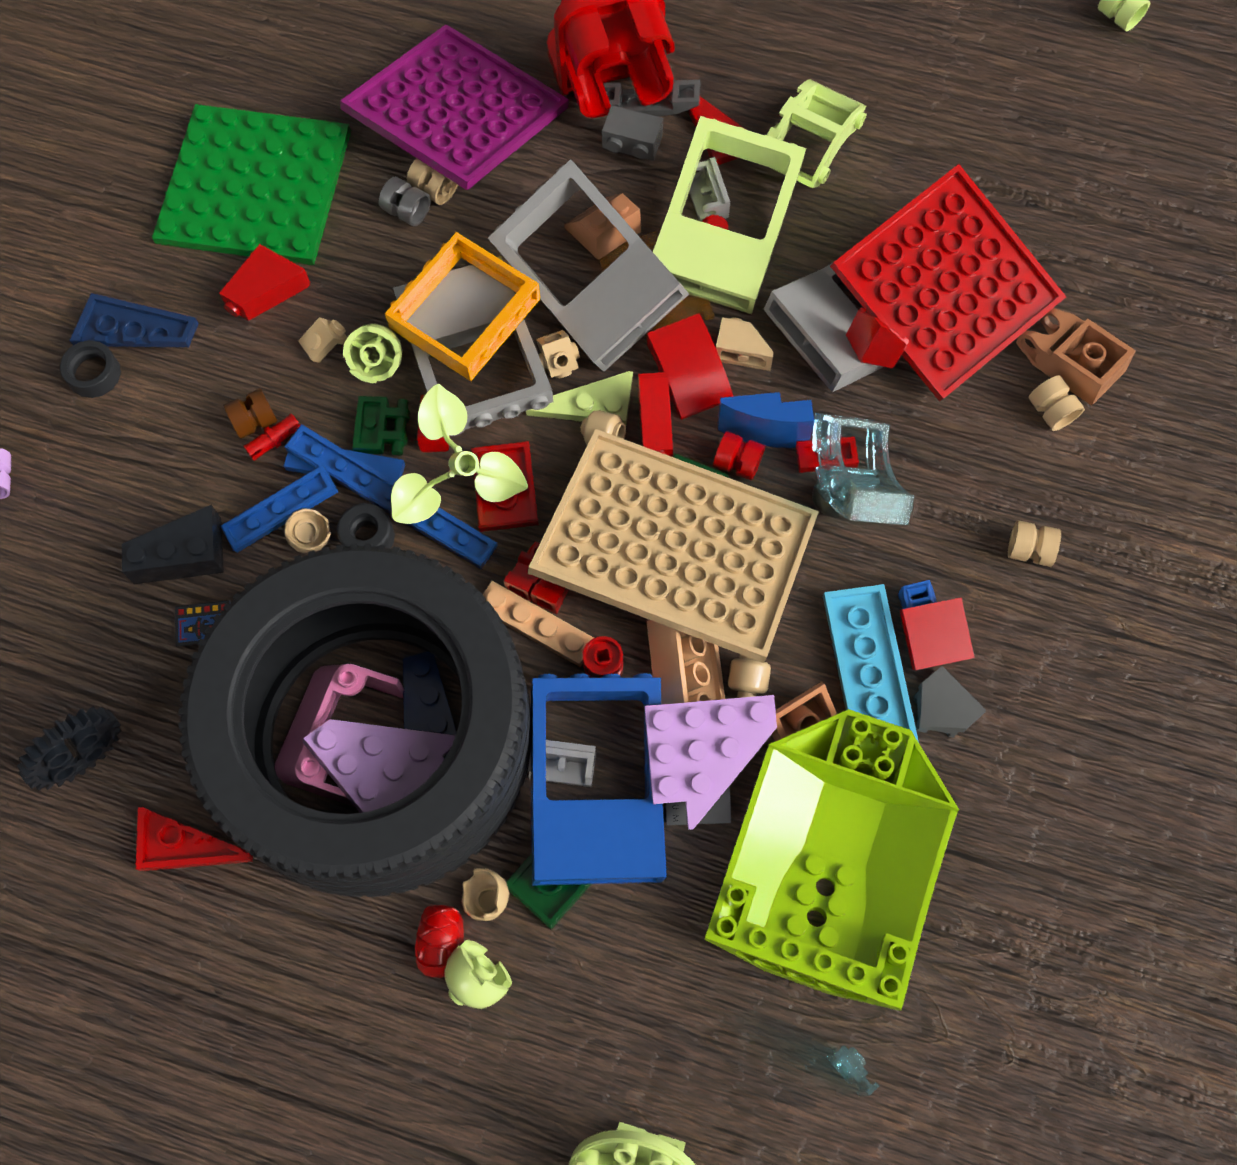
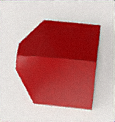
[846,307,909,368]

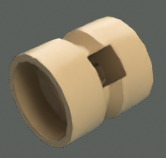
[407,158,458,205]
[1029,375,1085,431]
[1007,520,1061,567]

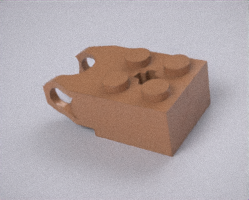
[1016,308,1136,406]

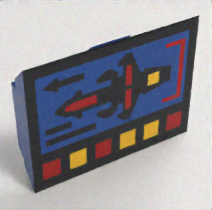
[175,600,230,647]

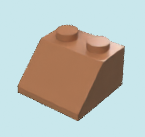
[564,193,641,260]

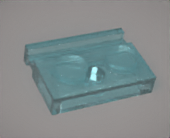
[826,1045,879,1097]

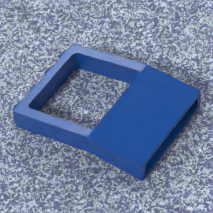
[531,674,667,886]

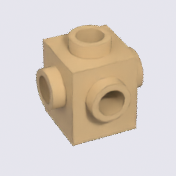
[536,330,580,378]

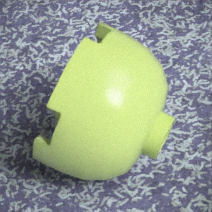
[343,323,403,383]
[444,940,512,1009]

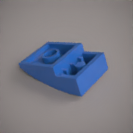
[717,392,815,448]

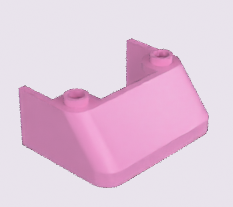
[275,664,404,807]

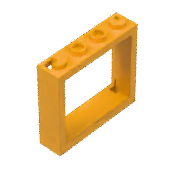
[385,232,541,381]

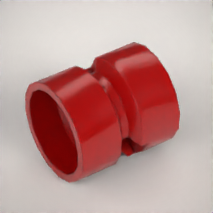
[713,431,765,481]
[583,636,623,678]

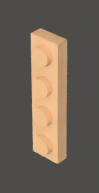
[483,581,594,667]

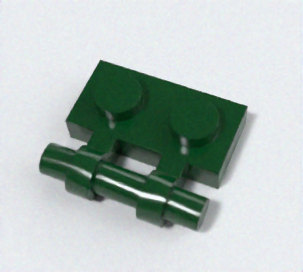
[352,396,410,456]

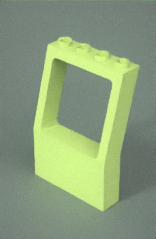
[653,116,806,314]

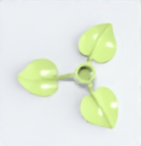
[391,384,528,524]

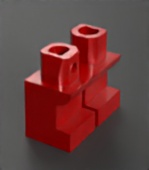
[504,542,569,615]

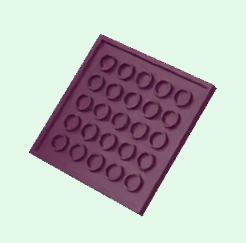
[340,24,569,190]

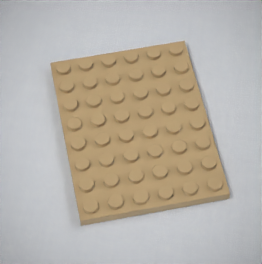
[528,429,819,663]

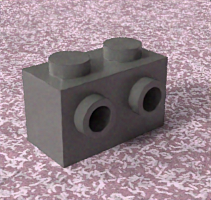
[602,105,663,161]

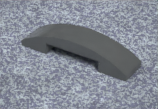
[603,80,701,117]

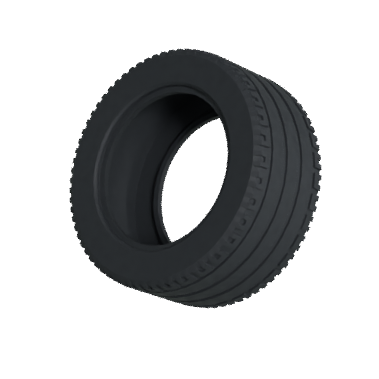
[179,543,531,897]

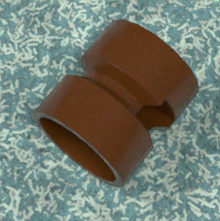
[223,388,278,439]

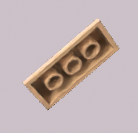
[647,620,725,705]

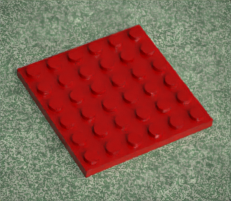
[830,164,1066,402]

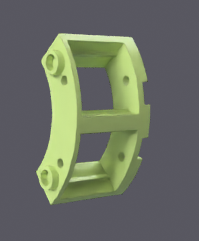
[767,79,866,188]

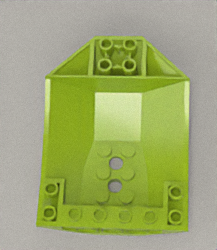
[704,709,959,1011]

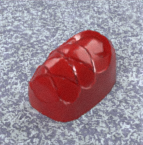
[415,905,464,978]

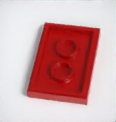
[471,441,539,532]

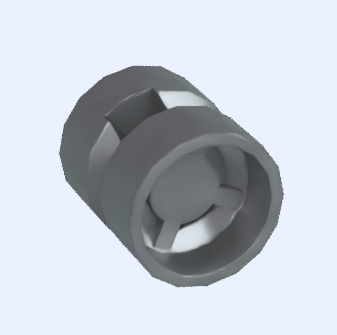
[379,177,431,227]

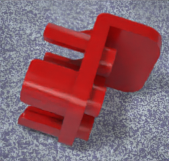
[547,0,675,118]

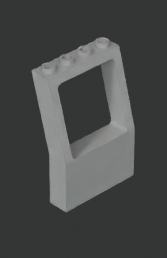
[488,159,689,371]
[393,256,553,437]
[763,263,902,392]

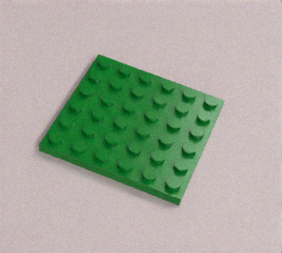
[152,104,351,265]

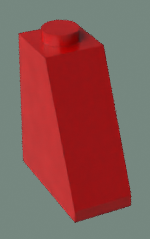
[219,244,310,321]
[638,372,673,457]

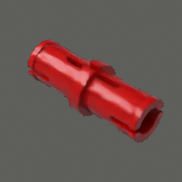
[243,413,301,461]

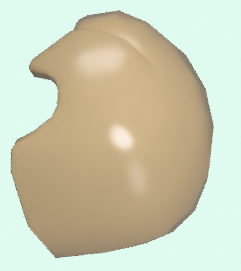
[284,508,331,554]
[461,868,509,921]

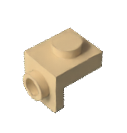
[298,317,348,363]

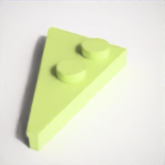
[526,371,633,426]

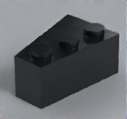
[122,504,224,585]

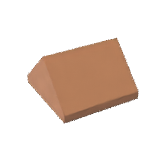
[771,681,837,741]

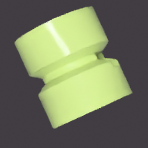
[1098,0,1150,31]

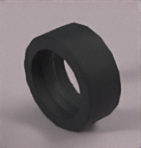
[60,340,121,398]

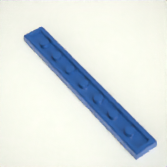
[284,424,497,569]

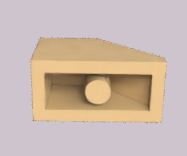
[716,317,774,371]

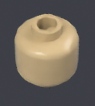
[581,410,626,445]
[728,654,771,698]

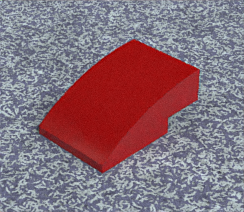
[647,313,734,420]

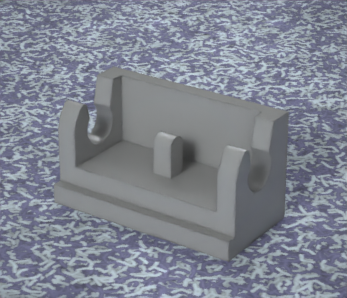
[689,157,730,222]
[528,740,596,787]

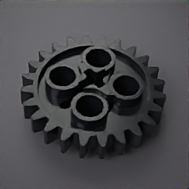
[17,706,121,790]

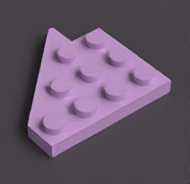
[644,695,777,829]
[303,719,455,813]

